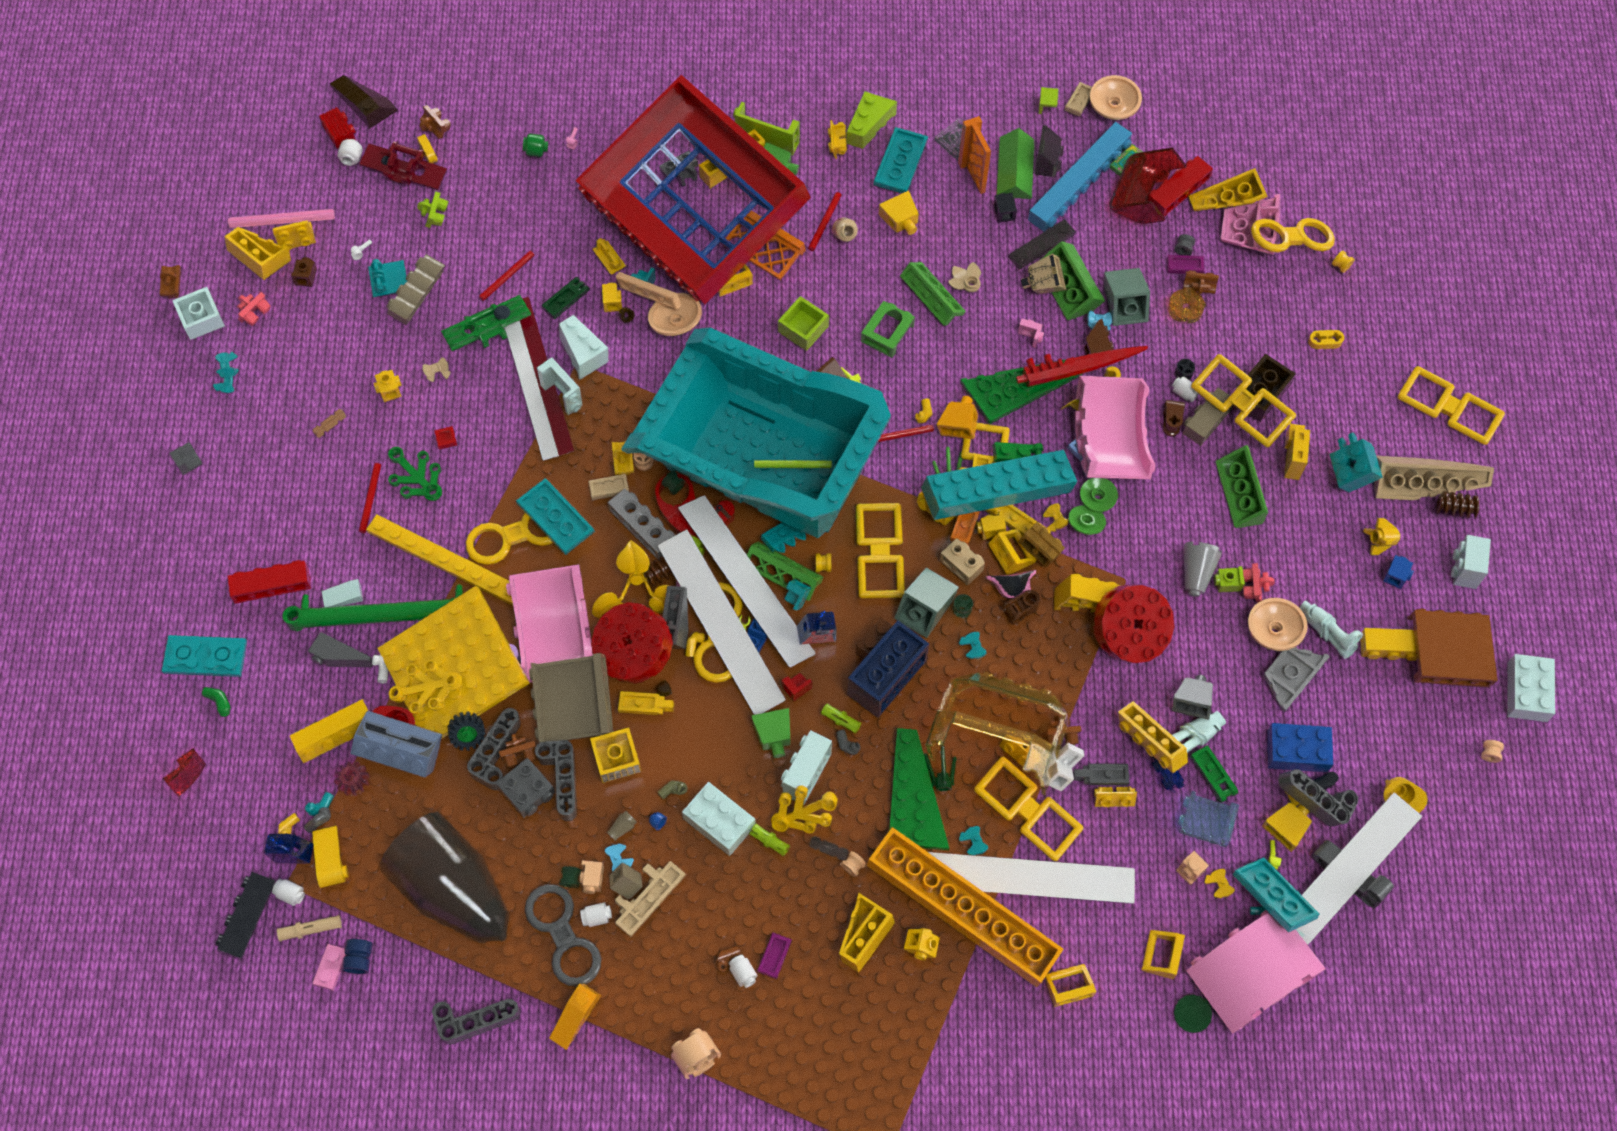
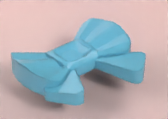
[1087,311,1112,331]
[605,844,634,872]

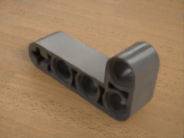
[467,708,521,790]
[535,740,577,821]
[1278,769,1358,827]
[1312,840,1394,908]
[432,999,521,1045]

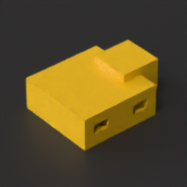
[1284,423,1310,480]

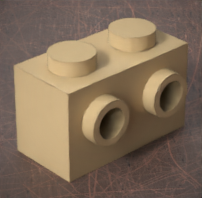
[940,538,985,585]

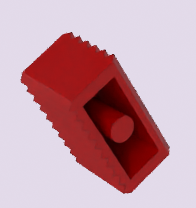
[319,107,356,149]

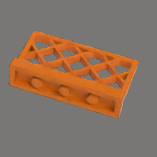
[958,116,991,194]
[723,210,806,281]

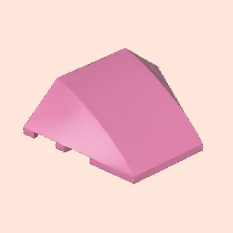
[1221,194,1280,255]

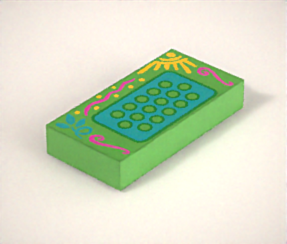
[1109,144,1146,178]

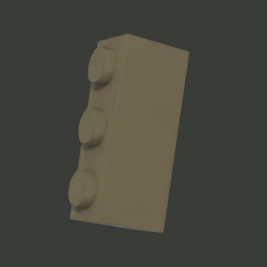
[1183,388,1234,446]

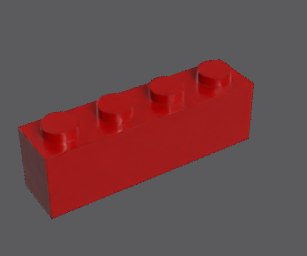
[1147,156,1213,218]
[227,560,312,604]

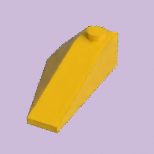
[1188,168,1268,211]

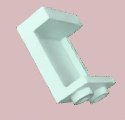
[537,357,583,415]

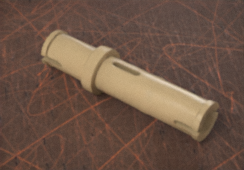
[277,915,342,942]

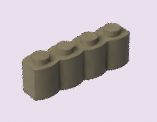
[387,254,445,325]

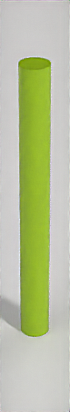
[754,460,832,468]

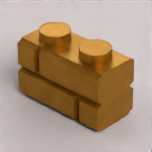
[1018,522,1065,568]

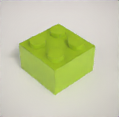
[778,296,829,351]

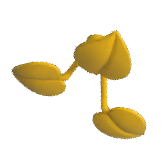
[592,540,670,618]

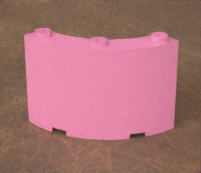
[1075,376,1156,479]
[506,565,593,683]
[1186,910,1326,1034]

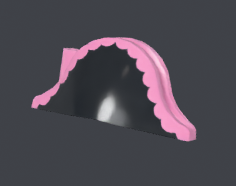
[986,570,1036,598]

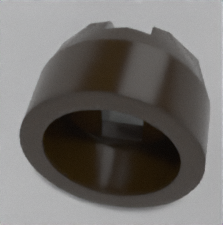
[619,307,635,323]
[656,680,673,697]

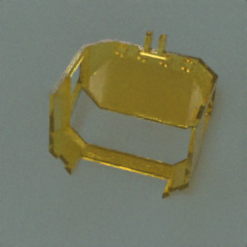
[925,672,1068,795]

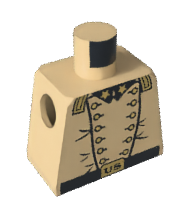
[1021,254,1066,294]

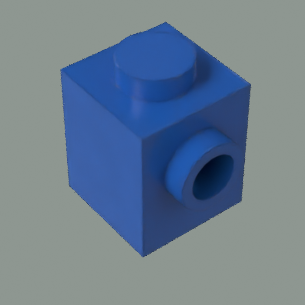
[1383,555,1414,589]

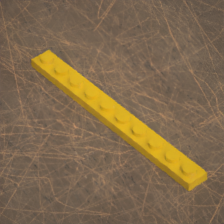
[366,514,513,606]

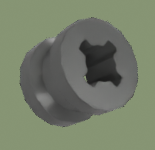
[1174,234,1195,256]

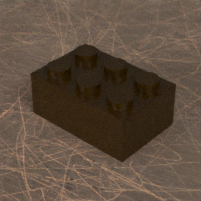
[1235,353,1296,422]

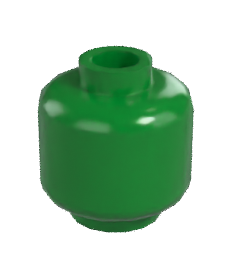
[523,133,548,157]

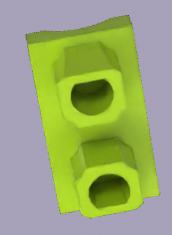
[417,191,448,228]

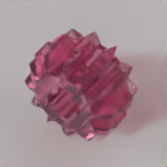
[334,761,370,796]

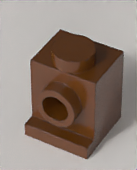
[291,257,317,287]

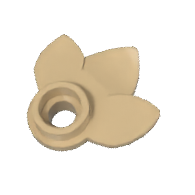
[948,262,981,292]

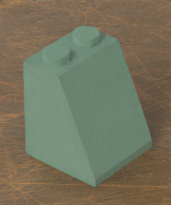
[1103,268,1150,326]
[894,568,959,638]

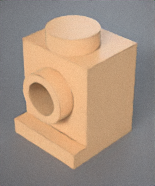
[1176,851,1209,885]
[580,860,604,894]

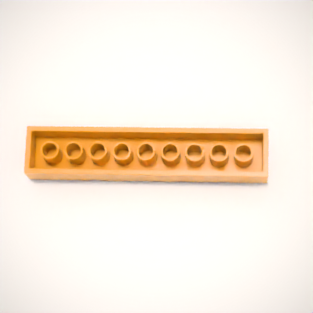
[866,827,1064,987]

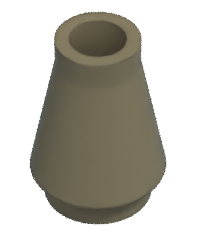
[607,811,637,841]

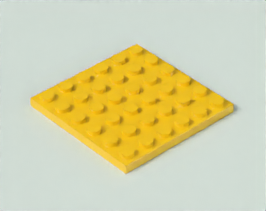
[378,586,530,739]

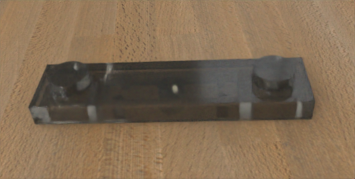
[1008,219,1076,270]

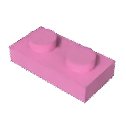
[312,944,347,991]

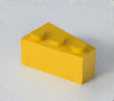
[224,227,291,280]
[1054,574,1121,613]
[839,893,895,973]

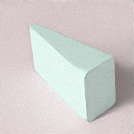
[322,579,363,607]

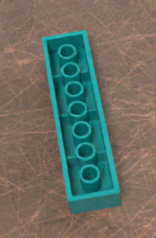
[921,450,1077,520]

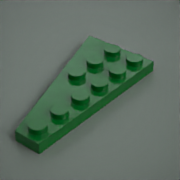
[960,359,1083,424]
[889,728,950,851]

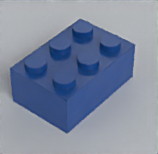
[1267,723,1333,773]

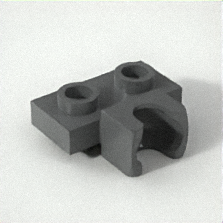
[659,151,699,186]

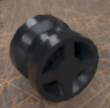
[1174,359,1195,380]

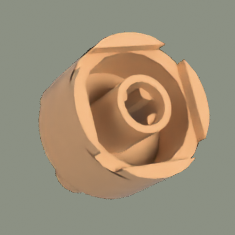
[671,1028,721,1079]

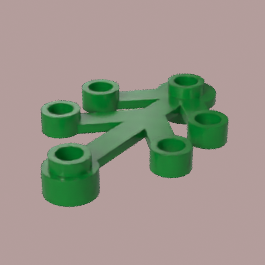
[388,447,442,501]

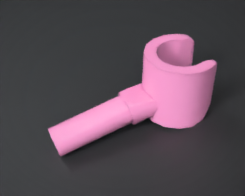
[566,127,578,150]

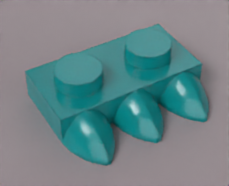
[761,522,806,553]

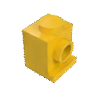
[602,282,622,312]
[976,511,1006,540]

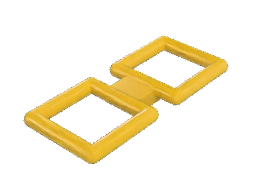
[1191,354,1296,447]
[1397,366,1505,445]
[959,423,1010,512]
[856,503,905,598]
[974,757,1083,861]

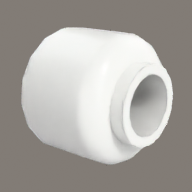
[337,139,363,166]

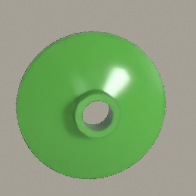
[1080,478,1118,512]
[1068,505,1106,535]

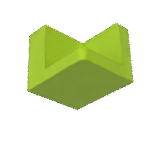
[1038,87,1059,114]

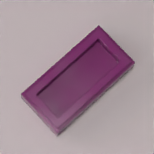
[1167,255,1204,274]
[757,932,792,980]

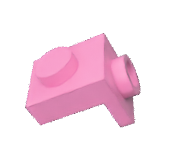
[1018,318,1044,348]

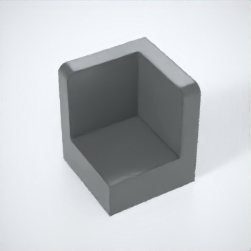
[169,442,202,475]

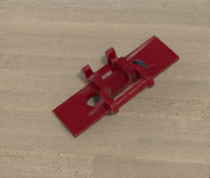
[360,141,447,190]

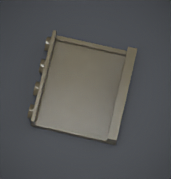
[529,653,614,743]

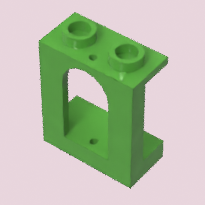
[861,301,915,358]

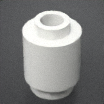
[1172,376,1199,402]
[272,879,305,906]
[580,902,612,927]
[729,955,758,988]

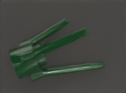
[924,740,957,791]

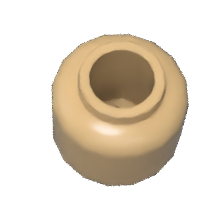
[832,217,858,242]

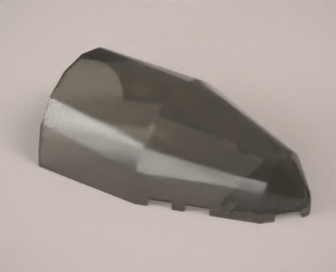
[379,812,510,943]

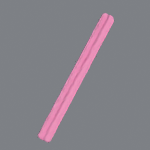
[228,209,335,228]

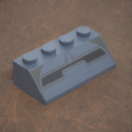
[350,711,442,777]

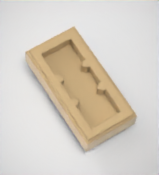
[1065,82,1092,117]
[589,474,629,500]

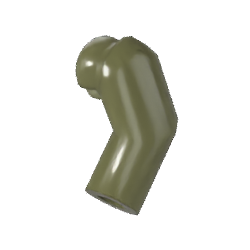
[657,781,688,800]

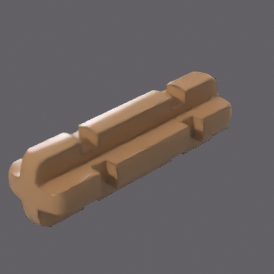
[312,409,346,438]

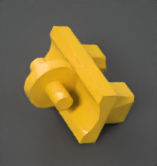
[612,441,634,475]

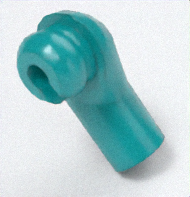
[305,792,334,816]

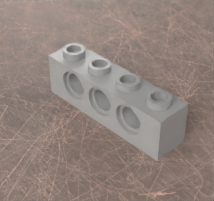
[608,489,675,561]

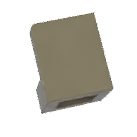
[609,862,643,899]

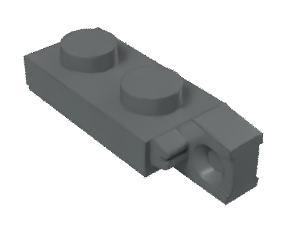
[1073,764,1130,786]

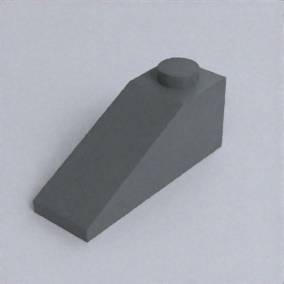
[663,586,689,649]
[308,632,373,667]

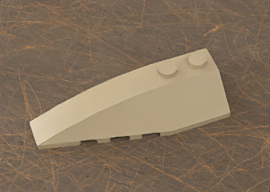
[1374,456,1494,500]

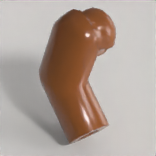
[715,946,741,972]

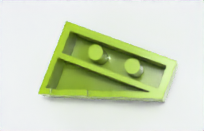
[846,91,897,149]

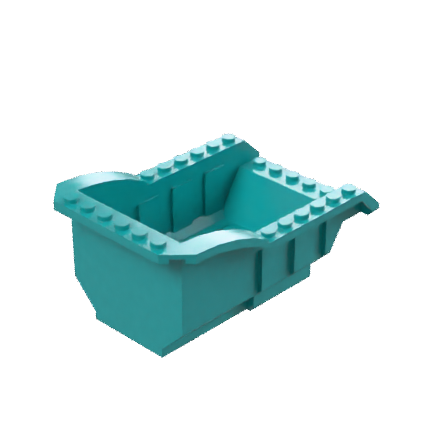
[621,327,891,538]

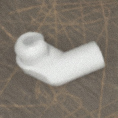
[372,654,389,684]

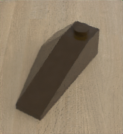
[330,75,398,129]

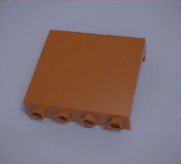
[1407,608,1498,688]

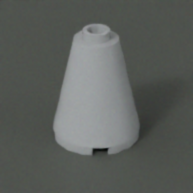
[1183,542,1222,597]

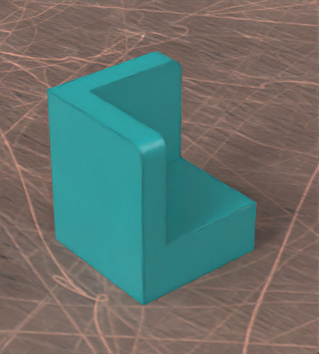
[631,267,656,284]
[785,579,811,611]

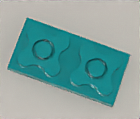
[873,127,928,193]
[516,478,595,555]
[162,635,247,677]
[1233,857,1320,933]

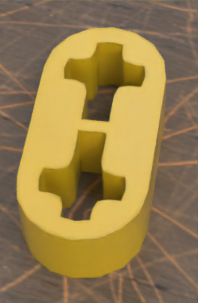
[416,134,438,163]
[1308,330,1344,349]

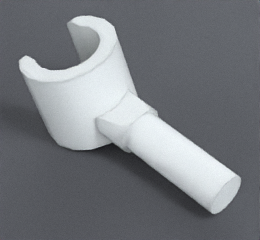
[351,240,372,260]

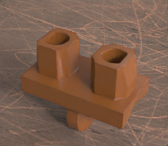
[419,105,451,139]
[159,265,181,299]
[1183,270,1219,295]
[1040,715,1082,748]
[499,734,536,769]

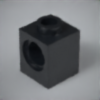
[993,193,1017,223]

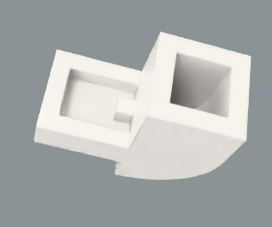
[1044,743,1084,791]

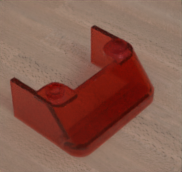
[1109,147,1187,224]

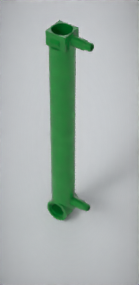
[282,584,463,631]

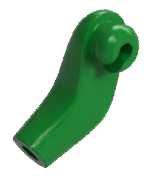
[202,687,231,717]

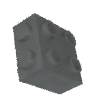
[496,758,555,818]

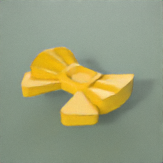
[1043,503,1069,532]
[1205,869,1235,899]

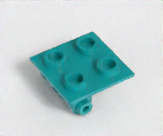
[368,259,407,297]

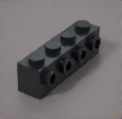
[215,872,275,961]

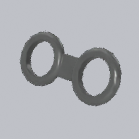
[525,884,602,987]

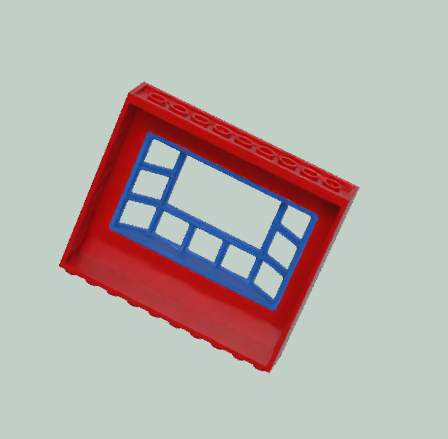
[575,75,811,305]

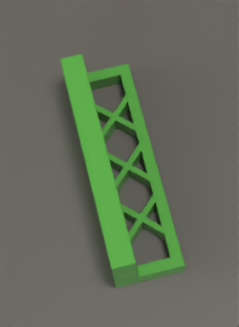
[900,262,966,326]
[747,542,824,601]

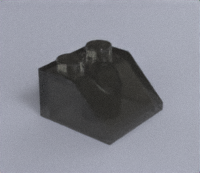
[1035,125,1064,177]

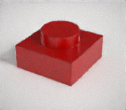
[434,426,457,450]

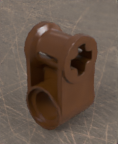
[1163,400,1185,437]
[1002,590,1040,624]

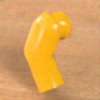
[278,813,300,840]

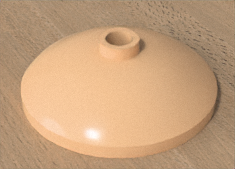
[1090,75,1142,120]
[648,293,702,336]
[1248,598,1308,651]

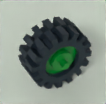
[448,711,485,751]

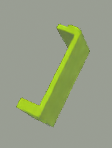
[733,102,800,156]

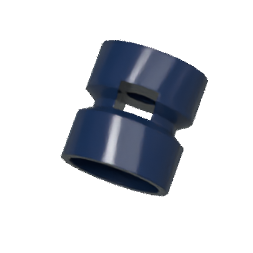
[341,939,373,974]

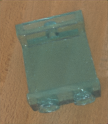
[1177,791,1239,847]

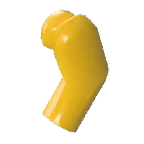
[915,398,933,423]
[685,631,705,657]

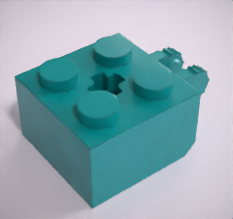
[1329,433,1383,493]

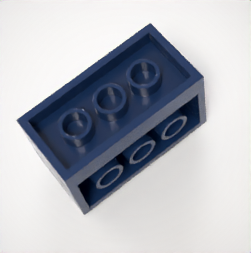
[847,620,929,718]

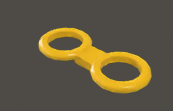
[1251,218,1335,253]
[466,513,553,565]
[694,582,743,683]

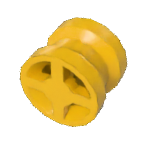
[1332,250,1355,273]
[816,553,831,573]

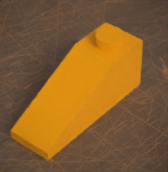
[549,983,602,1050]

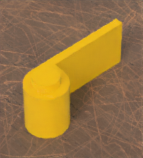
[312,826,349,888]

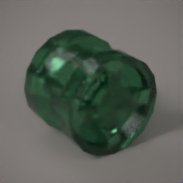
[661,471,686,495]
[953,594,973,618]
[559,866,582,888]

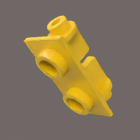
[828,120,847,159]
[592,238,626,275]
[999,732,1041,772]
[1094,786,1137,807]

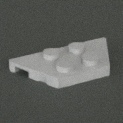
[1263,647,1330,713]

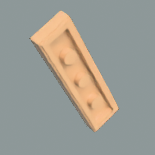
[616,272,681,309]

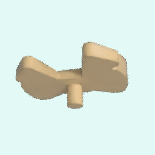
[423,357,450,382]

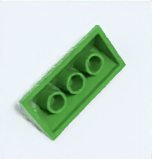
[997,128,1034,199]
[1215,445,1268,528]

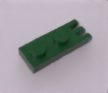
[542,277,590,320]

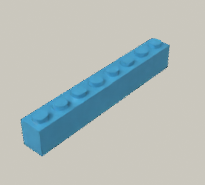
[1028,122,1132,232]

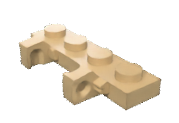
[615,861,686,937]

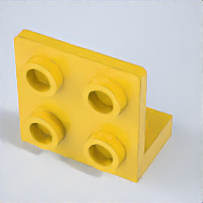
[272,220,316,250]

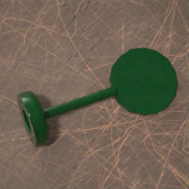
[1174,995,1212,1033]

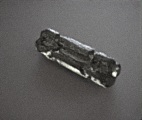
[809,836,849,860]

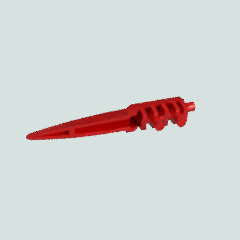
[1016,346,1148,387]

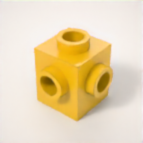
[373,370,402,402]
[904,928,940,960]

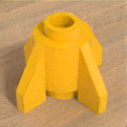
[1363,518,1400,555]

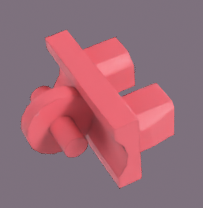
[237,292,271,326]
[1243,563,1275,603]

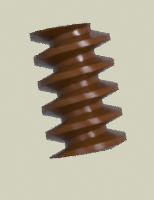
[1436,491,1480,519]
[645,556,675,587]

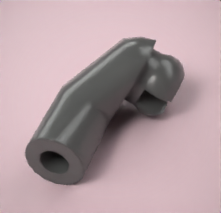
[836,730,861,755]
[304,807,331,833]

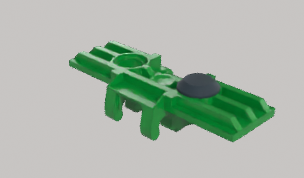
[441,295,531,351]

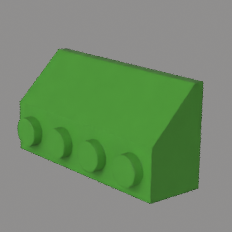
[1040,241,1105,320]

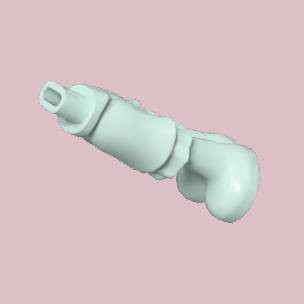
[1300,600,1363,659]
[1172,711,1226,753]

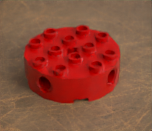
[1093,584,1175,663]
[591,602,673,684]

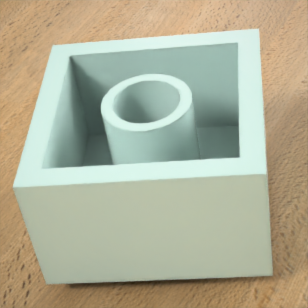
[172,287,225,340]
[1451,535,1491,589]

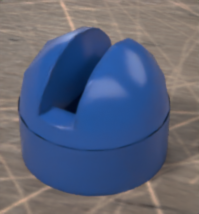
[649,812,667,830]

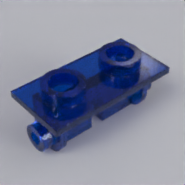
[1152,756,1185,793]

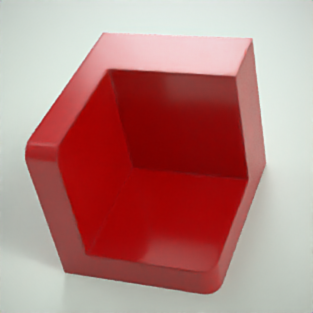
[782,673,813,701]

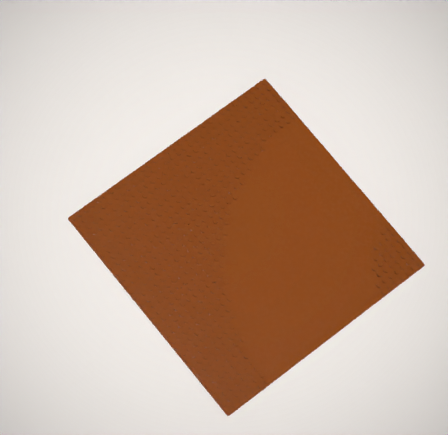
[288,368,1126,1131]

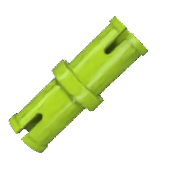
[821,704,862,734]
[749,824,790,856]

